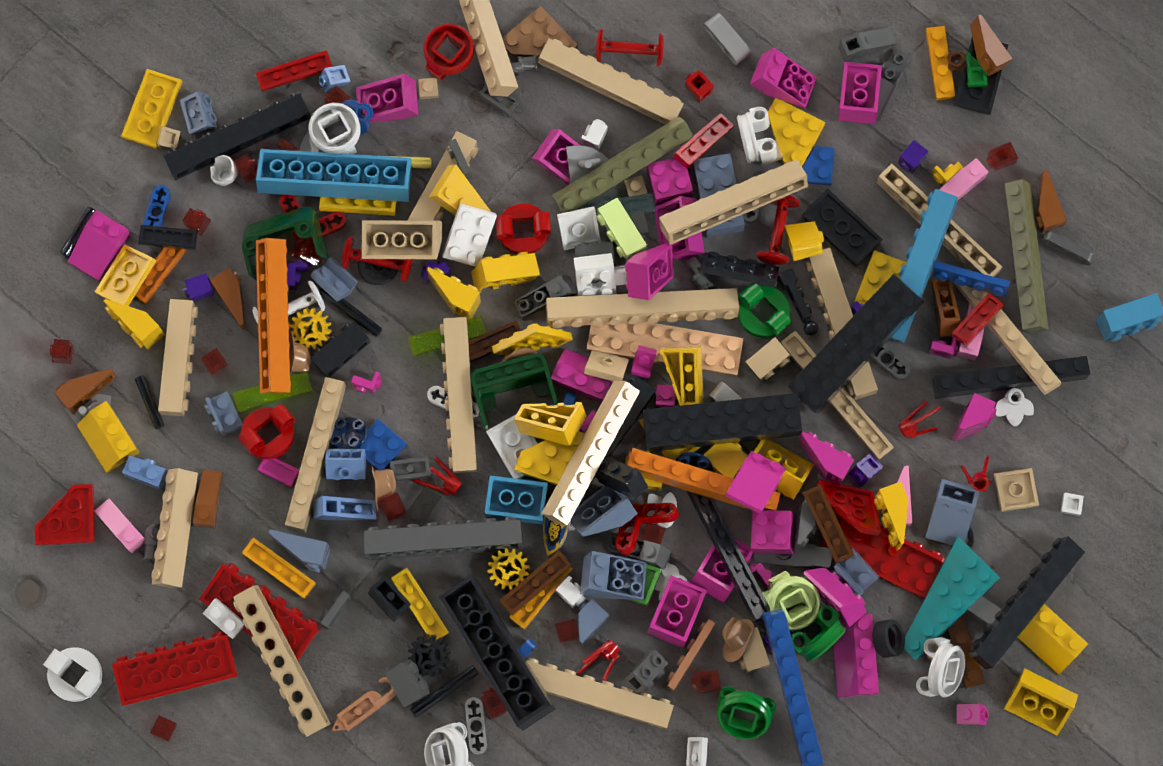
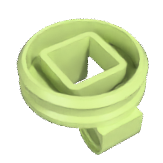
[767,570,821,631]

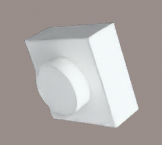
[1060,493,1084,516]

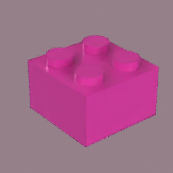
[647,158,693,206]
[751,510,795,554]

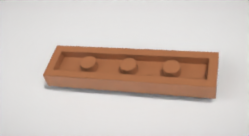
[666,620,715,692]

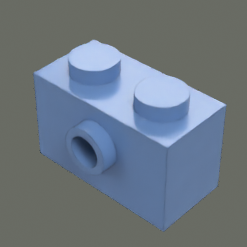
[325,449,366,480]
[122,455,168,491]

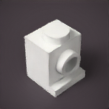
[581,119,608,151]
[556,576,586,608]

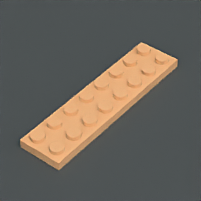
[586,322,744,377]

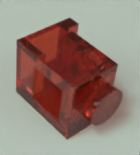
[987,142,1018,171]
[234,154,258,183]
[182,208,211,236]
[291,239,323,266]
[50,339,73,364]
[380,492,407,521]
[691,670,721,694]
[480,687,508,720]

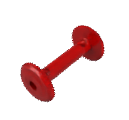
[596,29,664,67]
[756,195,800,265]
[342,236,413,282]

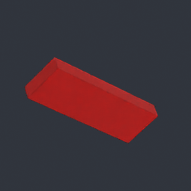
[952,293,1003,347]

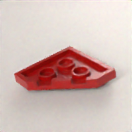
[817,480,881,536]
[35,484,95,546]

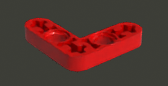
[279,195,346,245]
[615,503,679,555]

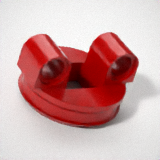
[423,24,474,81]
[495,203,552,254]
[238,404,295,460]

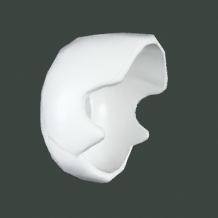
[210,155,238,186]

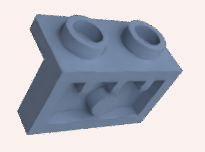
[180,91,217,135]
[310,257,357,302]
[204,391,243,436]
[834,548,879,595]

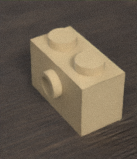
[746,337,791,381]

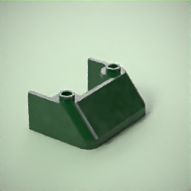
[242,207,328,280]
[471,353,558,432]

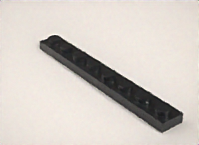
[687,491,770,623]

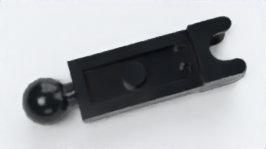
[778,269,818,336]

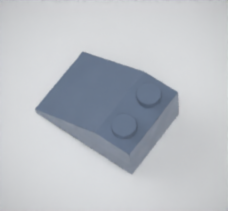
[570,486,637,537]
[269,530,330,573]

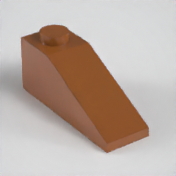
[970,14,1012,76]
[1035,169,1067,233]
[210,268,246,330]
[932,279,960,337]
[54,368,116,414]
[193,470,223,529]

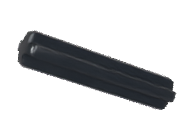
[60,207,96,258]
[135,375,164,429]

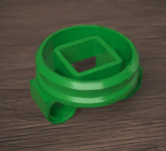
[738,283,791,338]
[791,606,846,663]
[716,686,776,739]

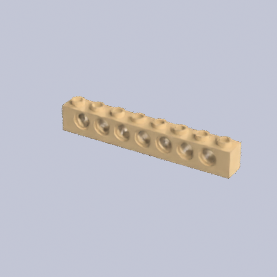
[876,164,1002,277]
[233,585,331,737]

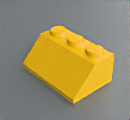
[77,401,140,473]
[754,439,814,500]
[1017,604,1088,675]
[1004,668,1078,736]

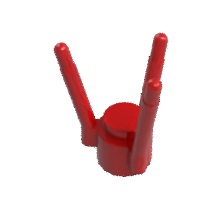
[898,401,941,439]
[961,456,991,492]
[413,457,462,496]
[576,640,620,681]

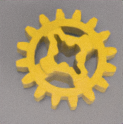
[290,308,332,349]
[487,548,530,591]

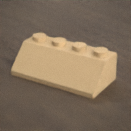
[362,220,442,259]

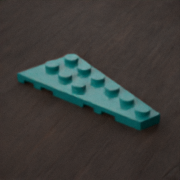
[904,536,1000,660]

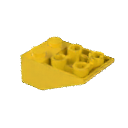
[427,267,481,321]
[103,299,164,350]
[874,481,909,551]

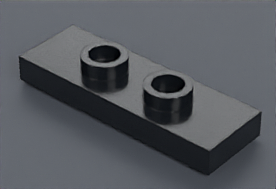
[138,225,198,250]

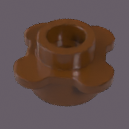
[947,52,966,71]

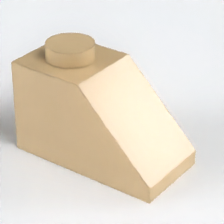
[739,627,770,674]

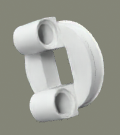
[309,103,360,154]
[737,107,778,164]
[916,637,965,697]
[43,648,102,702]
[424,722,474,766]

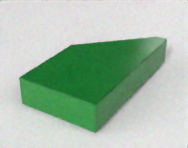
[965,52,987,87]

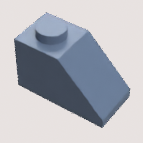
[578,599,609,645]

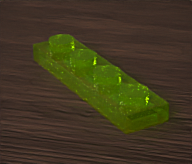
[408,316,486,357]
[233,372,313,412]

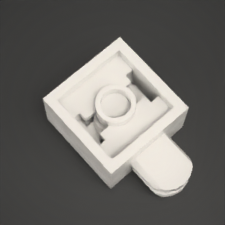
[574,253,627,296]

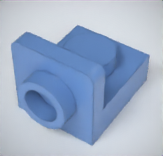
[319,65,350,92]

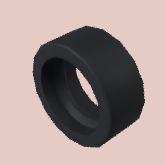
[872,619,905,658]

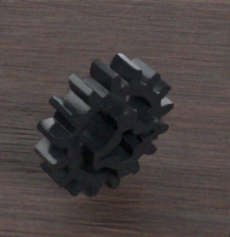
[408,634,451,677]

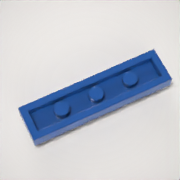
[932,261,1010,297]

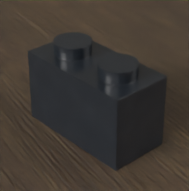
[368,576,411,622]

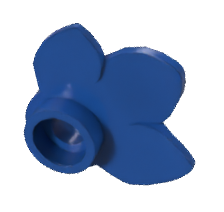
[342,99,373,135]

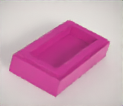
[257,458,300,488]

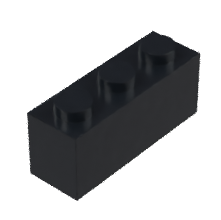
[310,322,371,378]
[595,455,649,500]

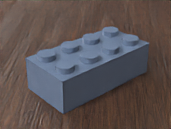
[692,153,745,238]

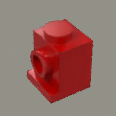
[685,70,714,103]

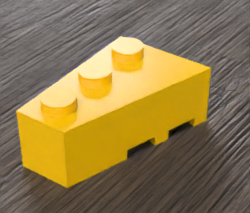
[429,164,491,216]
[471,252,540,293]
[659,346,703,406]
[514,402,587,446]

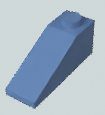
[313,496,376,520]

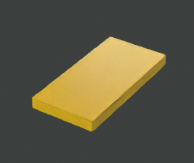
[121,69,183,149]

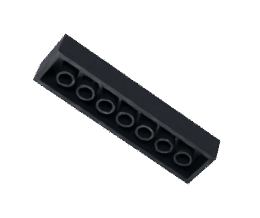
[787,273,925,414]
[643,393,802,452]
[439,575,556,731]

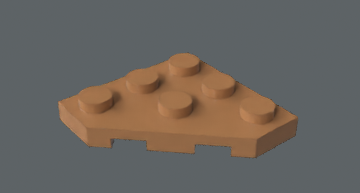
[502,6,578,58]

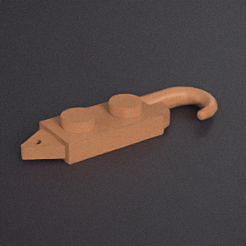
[332,677,396,732]

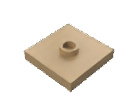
[584,350,629,381]
[993,468,1039,512]

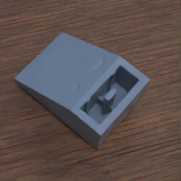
[925,479,979,546]
[580,551,647,600]

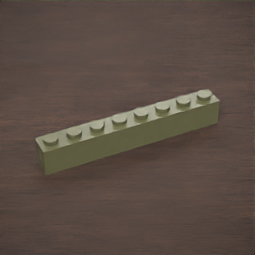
[551,117,693,213]
[1005,179,1049,333]

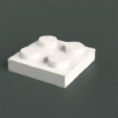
[557,206,600,250]

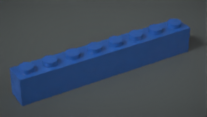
[762,608,824,766]

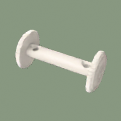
[252,281,325,324]

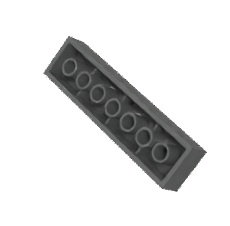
[364,517,523,560]

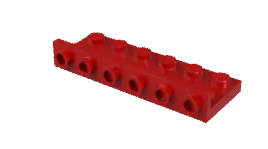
[820,513,945,600]
[199,562,321,661]
[112,631,238,706]

